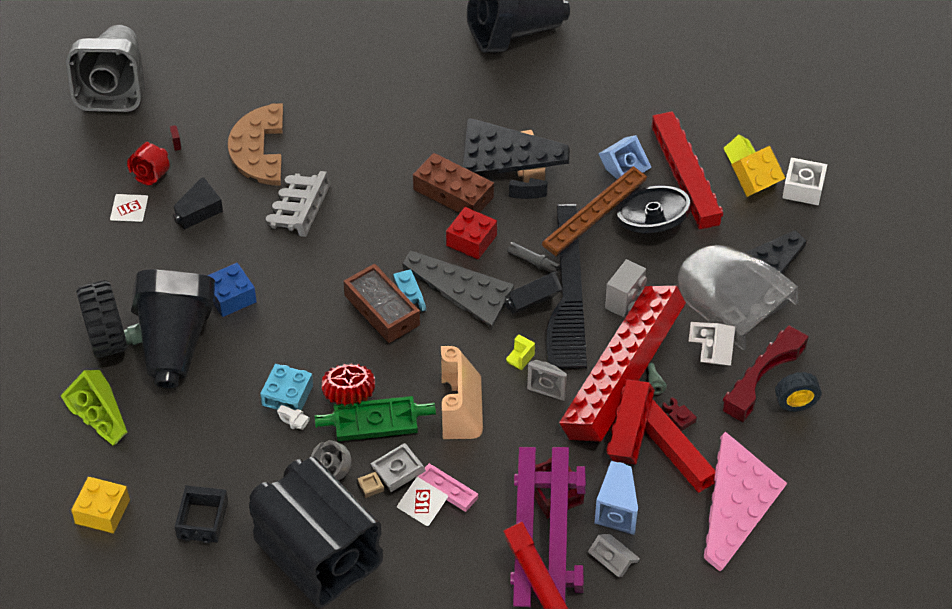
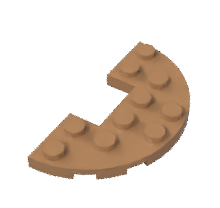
[228,103,283,185]

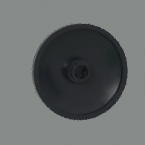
[617,186,691,233]

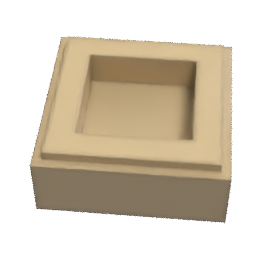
[357,472,384,498]

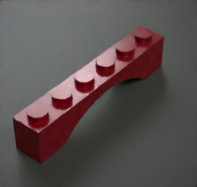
[723,325,809,422]

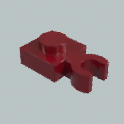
[662,397,697,431]

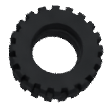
[76,280,127,358]

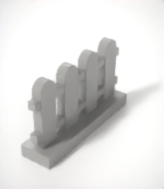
[266,171,331,237]

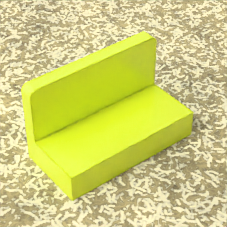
[724,135,755,164]

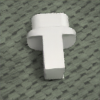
[277,405,310,430]

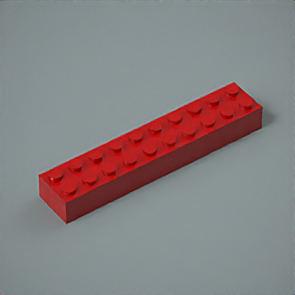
[559,286,686,441]

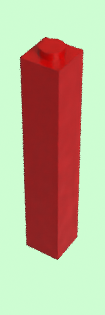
[645,400,715,493]

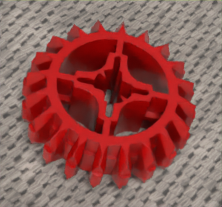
[321,363,375,406]

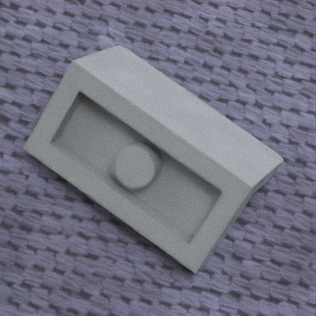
[588,534,640,577]

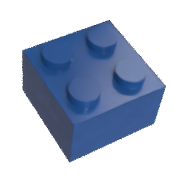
[207,263,257,317]

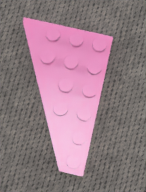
[704,432,787,571]

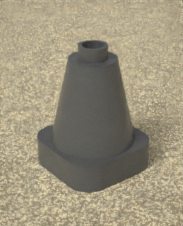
[66,25,145,112]

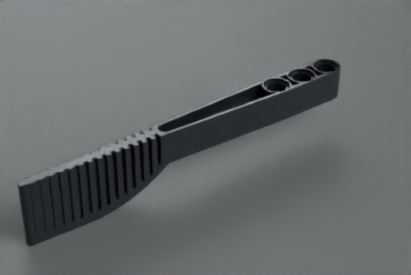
[546,204,587,369]

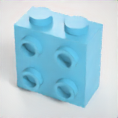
[260,364,313,410]

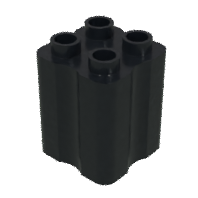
[249,457,383,608]

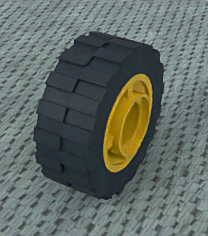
[775,372,822,412]

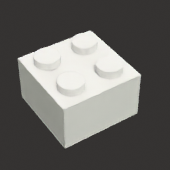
[783,158,827,205]

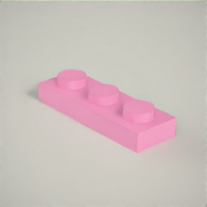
[417,463,478,512]

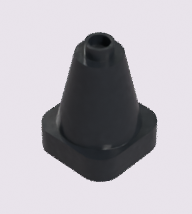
[467,0,570,53]
[131,269,215,388]

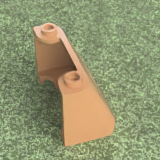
[441,346,483,439]

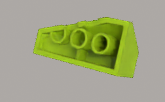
[61,370,128,445]

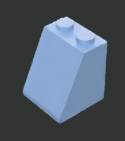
[595,461,638,535]

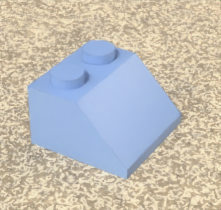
[599,135,651,179]

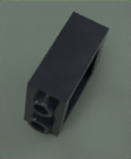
[175,485,228,543]

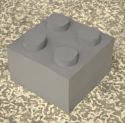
[605,259,647,318]

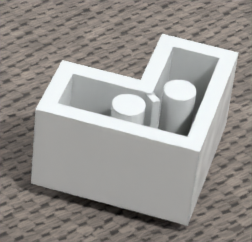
[689,322,735,366]

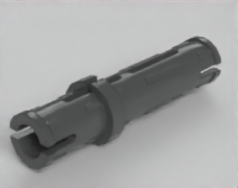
[507,242,561,275]

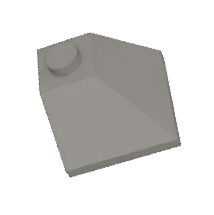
[527,360,567,401]

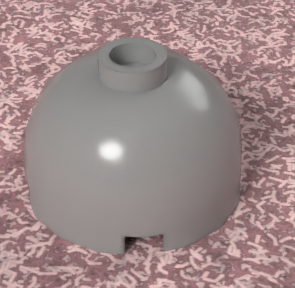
[311,440,352,480]

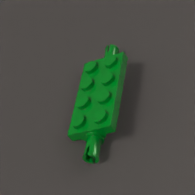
[314,396,436,441]

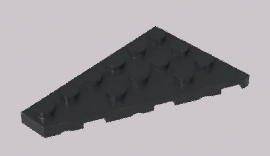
[463,118,570,176]

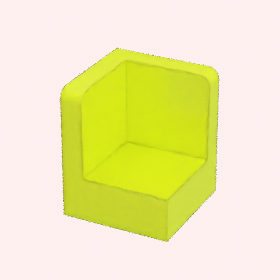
[506,335,535,370]

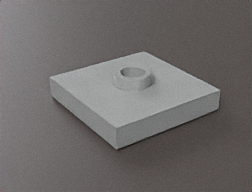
[370,443,426,492]

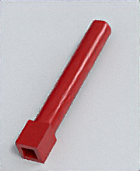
[503,522,568,609]

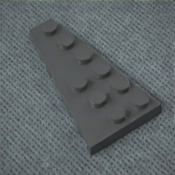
[403,250,514,330]

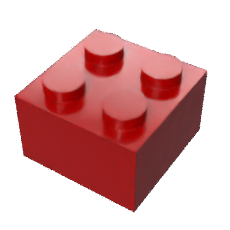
[446,207,497,260]

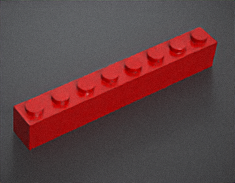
[651,111,723,230]

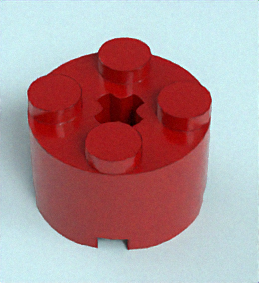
[127,142,170,185]

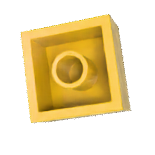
[731,146,786,197]
[71,477,130,534]

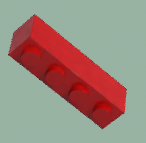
[607,380,655,465]

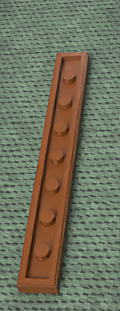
[542,166,647,256]

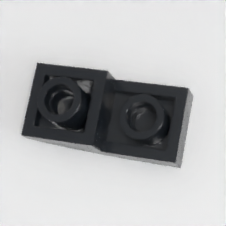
[509,178,548,199]

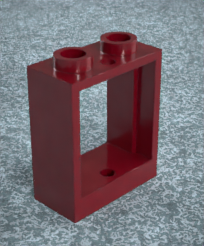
[534,458,585,518]

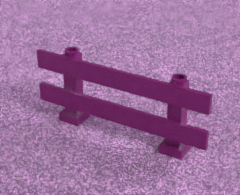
[510,447,586,607]

